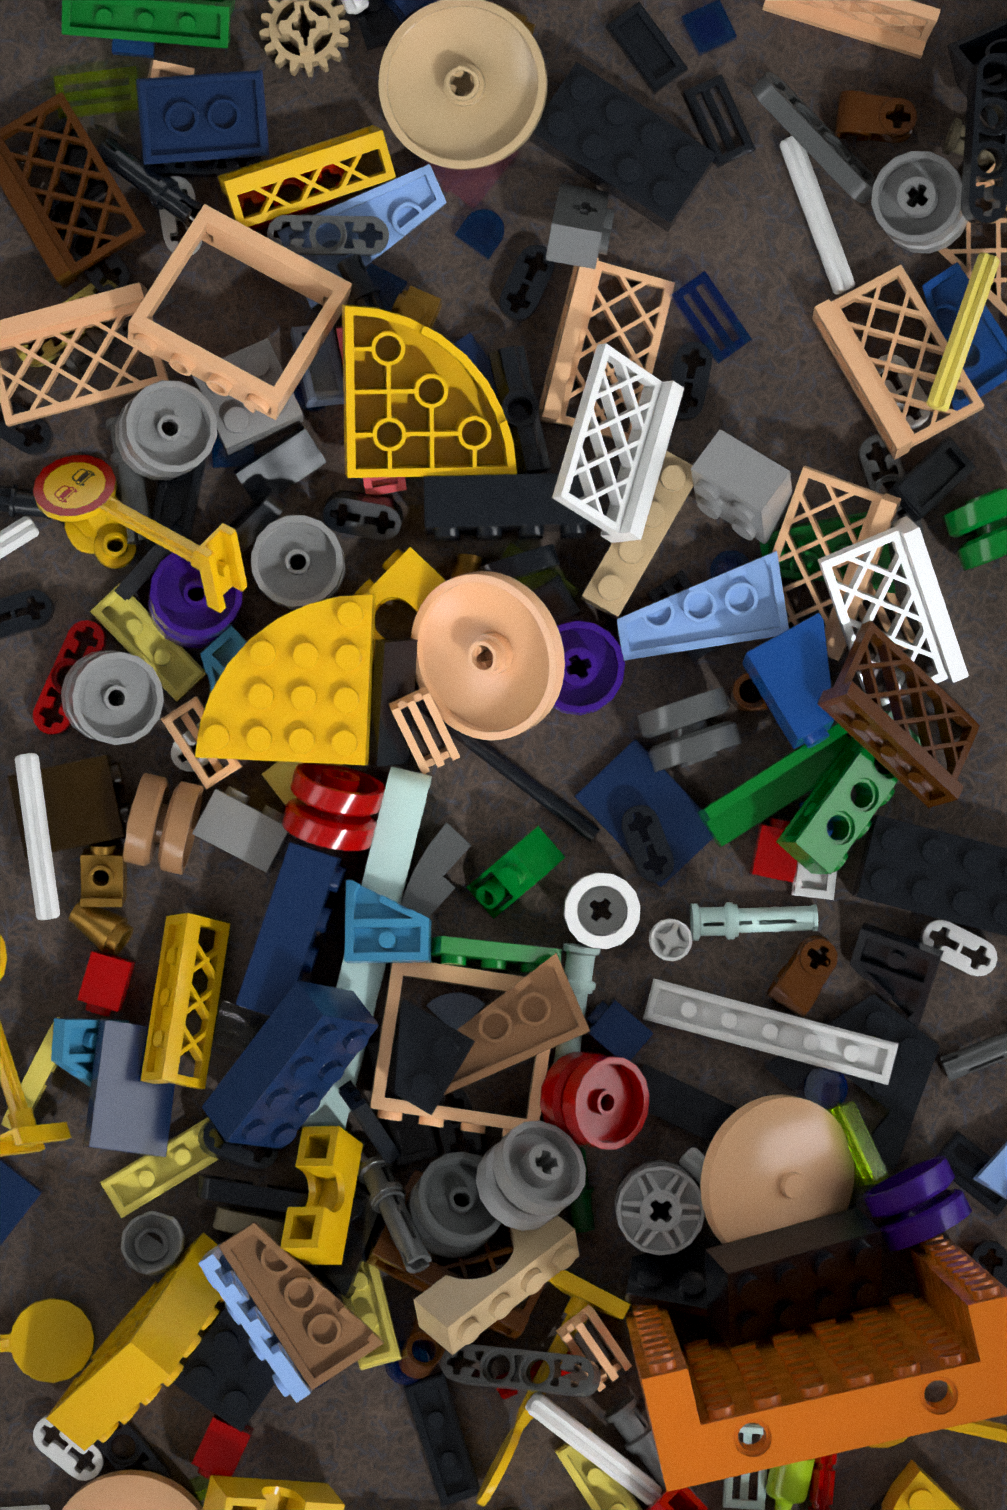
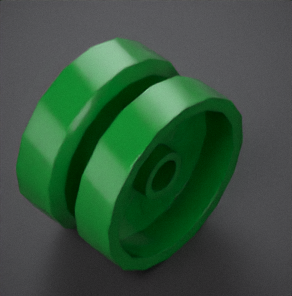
[942,488,1007,571]

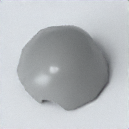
[120,1211,185,1276]

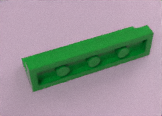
[61,0,235,49]
[697,723,849,848]

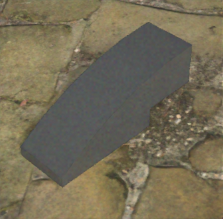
[401,822,472,918]

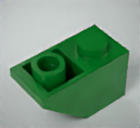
[466,826,566,919]

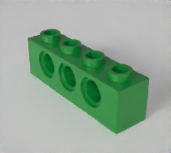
[776,711,921,874]

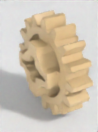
[259,0,350,77]

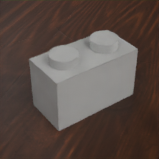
[192,786,290,873]

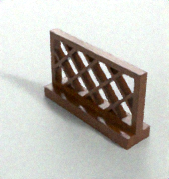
[0,92,147,289]
[817,621,980,808]
[366,1169,546,1342]

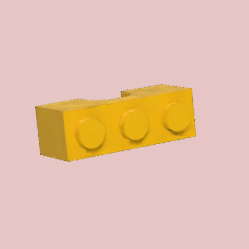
[354,547,446,661]
[280,1126,363,1265]
[203,1475,345,1510]

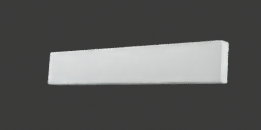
[643,979,899,1085]

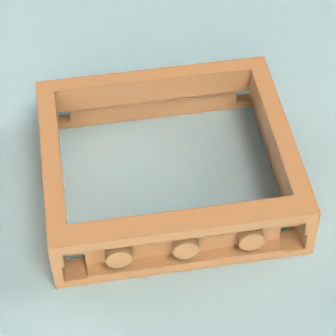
[127,204,352,420]
[369,962,550,1137]

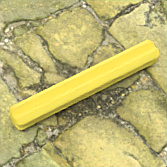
[927,253,1000,412]

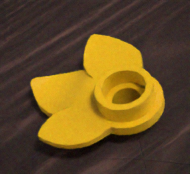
[64,495,136,569]

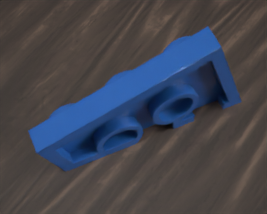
[922,262,1007,411]

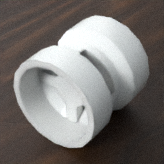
[649,918,692,961]

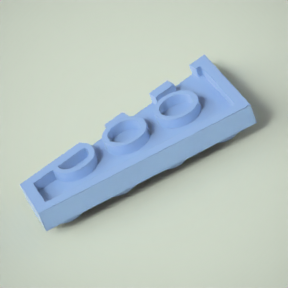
[277,164,447,309]
[617,551,789,661]
[198,1244,312,1403]

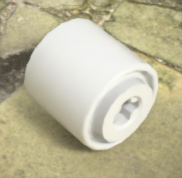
[563,872,640,949]

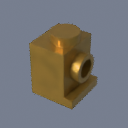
[391,285,442,329]
[80,842,127,907]

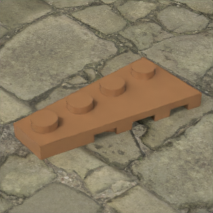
[444,953,590,1095]
[218,1221,384,1390]

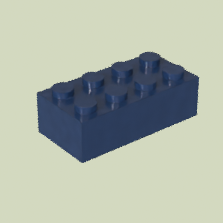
[235,842,346,1016]
[202,981,379,1149]

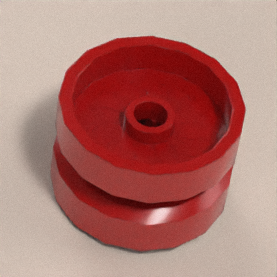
[282,763,386,851]
[540,1051,650,1150]

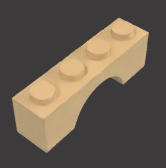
[581,450,694,620]
[414,1215,579,1355]

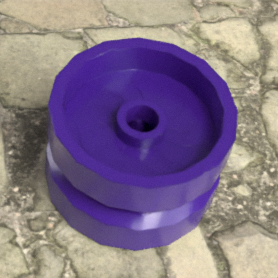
[148,552,243,648]
[553,621,625,715]
[862,1156,972,1251]

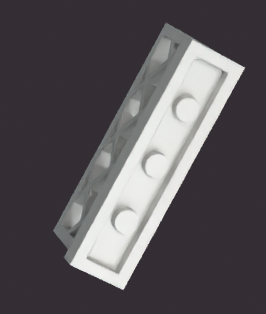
[552,343,684,543]
[818,516,969,706]

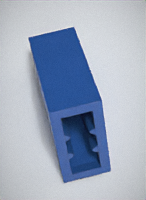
[742,613,834,749]

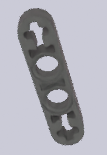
[752,72,876,203]
[441,1344,601,1397]

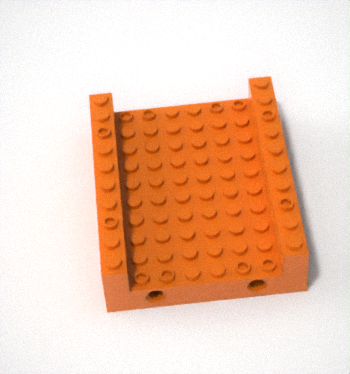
[625,1234,1007,1492]

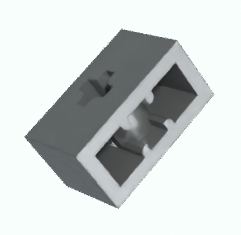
[546,183,615,269]

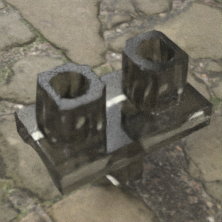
[212,1001,270,1052]

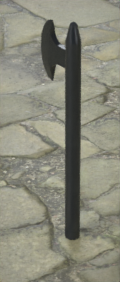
[414,686,600,842]

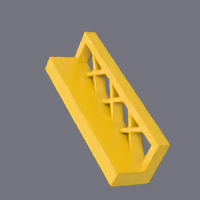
[217,125,396,227]
[140,913,230,1089]

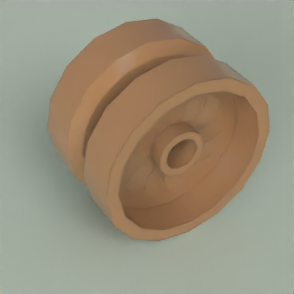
[123,773,204,875]

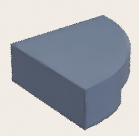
[426,992,485,1030]

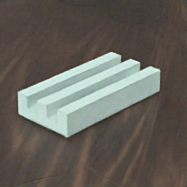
[722,1423,767,1510]

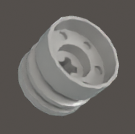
[614,1159,705,1255]

